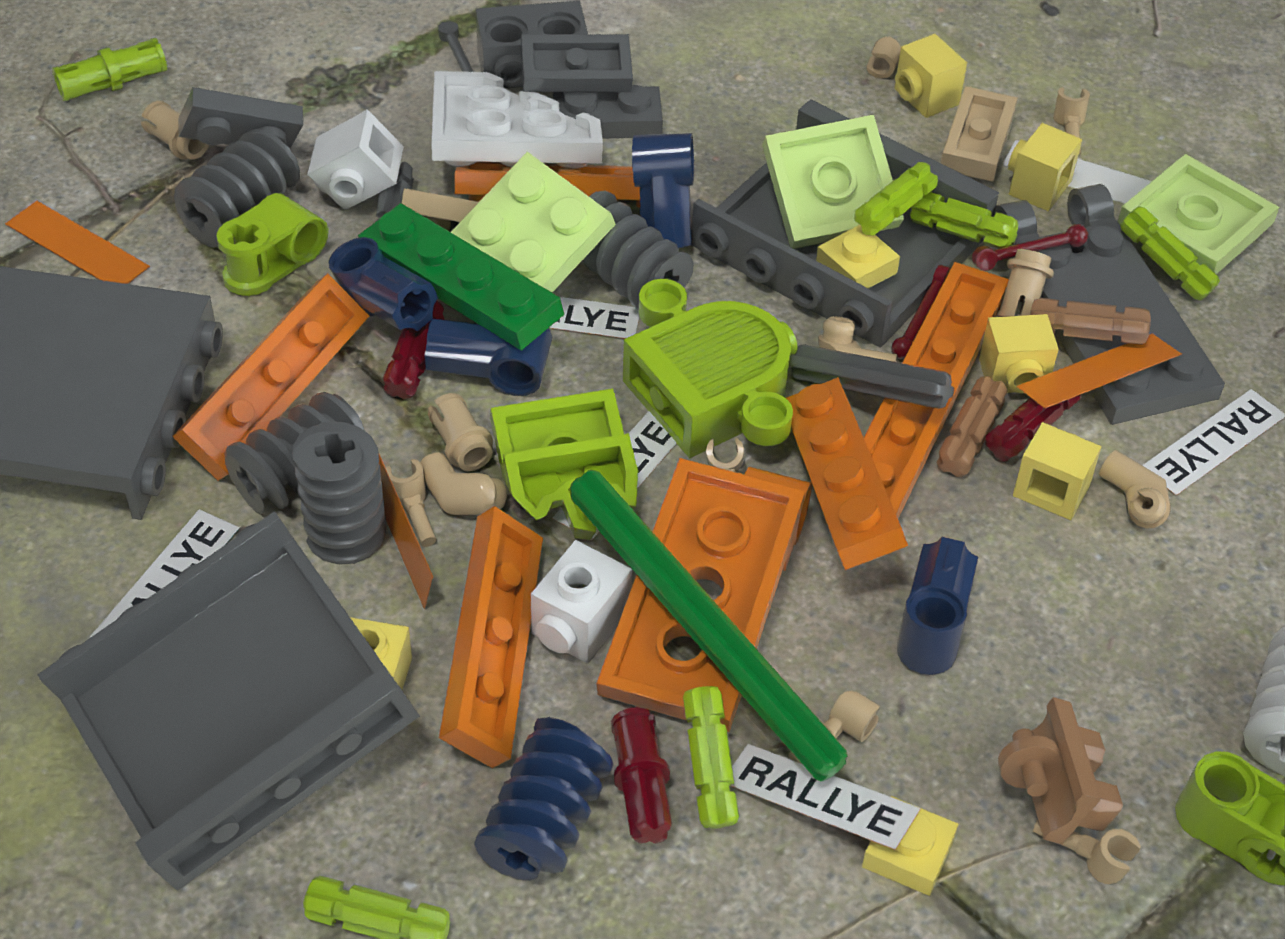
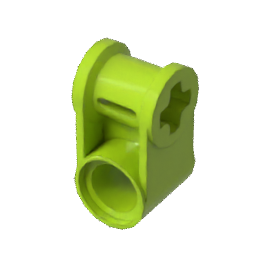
[216,193,329,296]
[1175,751,1285,886]

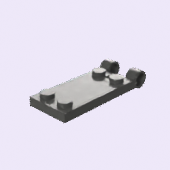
[994,184,1225,425]

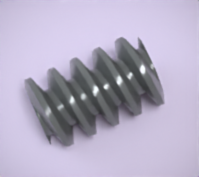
[174,129,300,248]
[582,190,694,309]
[224,392,366,514]
[292,422,387,565]

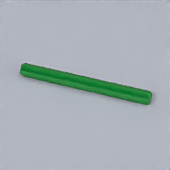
[570,470,848,782]

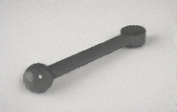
[438,21,474,72]

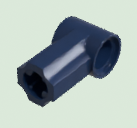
[632,133,694,249]
[328,237,438,331]
[425,319,553,396]
[897,537,978,675]

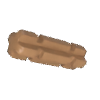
[1030,298,1151,344]
[937,376,1008,477]

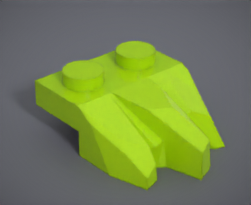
[490,388,638,540]

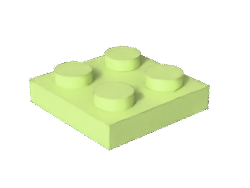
[762,115,904,249]
[451,152,616,292]
[1118,154,1279,274]

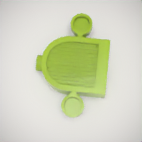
[622,279,797,459]

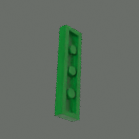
[358,203,565,350]

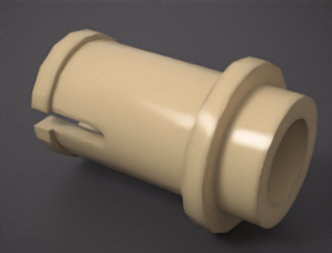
[141,100,209,160]
[997,249,1054,317]
[427,393,493,471]

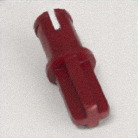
[611,707,672,844]

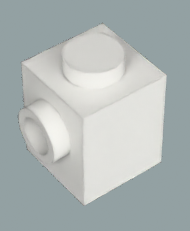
[307,109,404,210]
[531,540,632,664]

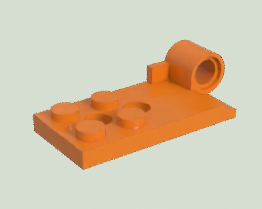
[596,458,812,733]

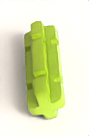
[854,162,938,236]
[910,192,1019,249]
[1120,206,1220,301]
[683,686,739,828]
[303,876,450,939]

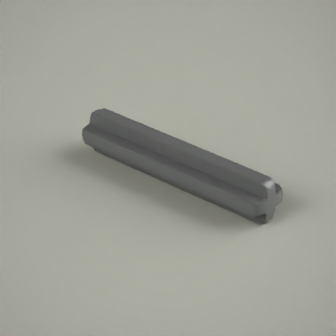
[789,344,954,409]

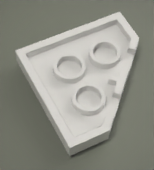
[432,71,603,168]

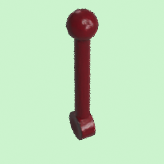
[972,224,1089,271]
[891,264,951,360]

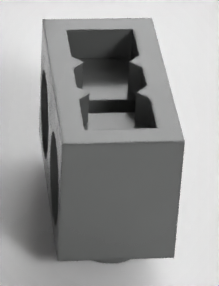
[476,0,588,89]

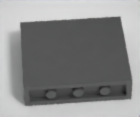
[691,99,999,348]
[0,266,223,520]
[37,511,420,891]

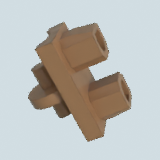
[998,697,1123,844]

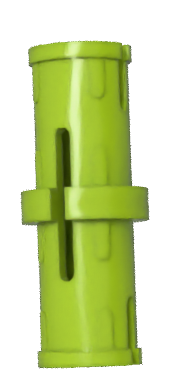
[52,38,167,102]

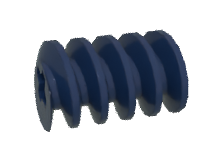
[474,717,614,881]

